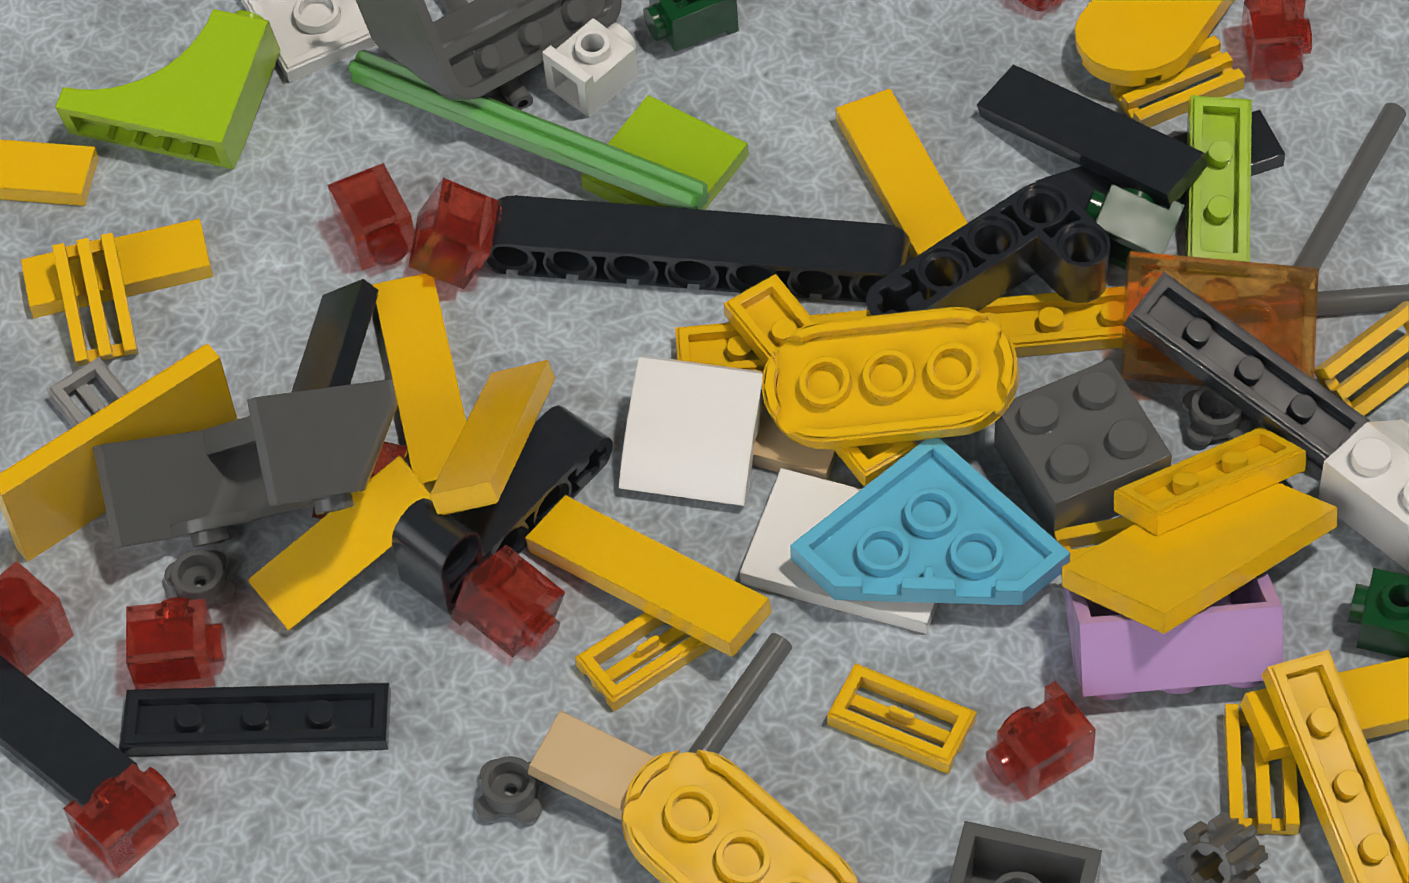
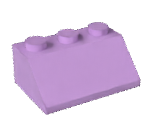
[1063,571,1283,700]

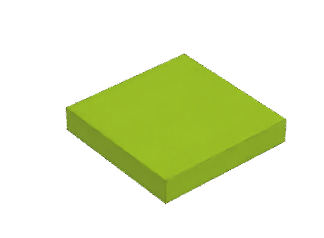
[581,95,749,210]

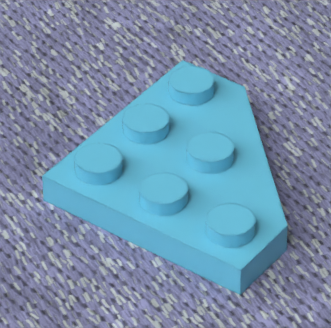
[790,438,1070,605]

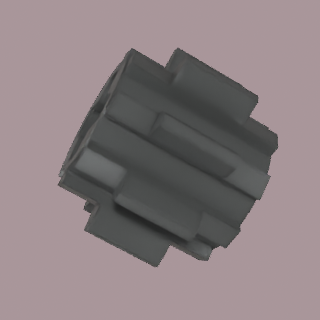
[1176,812,1268,883]

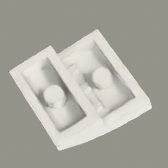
[618,355,763,506]

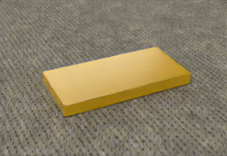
[0,343,238,562]
[1062,483,1337,634]

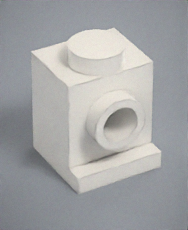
[542,18,638,117]

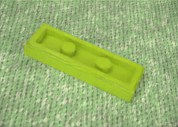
[1185,95,1252,273]

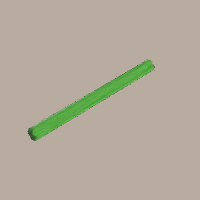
[348,50,709,210]

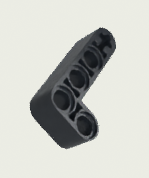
[866,182,1111,316]
[392,405,613,617]

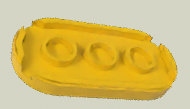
[1075,0,1234,87]
[762,307,1020,449]
[622,750,858,883]

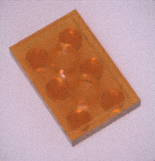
[1120,251,1319,386]

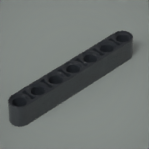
[482,195,911,303]

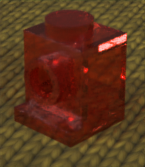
[1241,0,1312,82]
[451,545,565,658]
[985,680,1096,800]
[63,763,179,878]

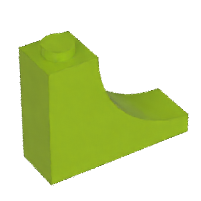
[55,9,281,170]

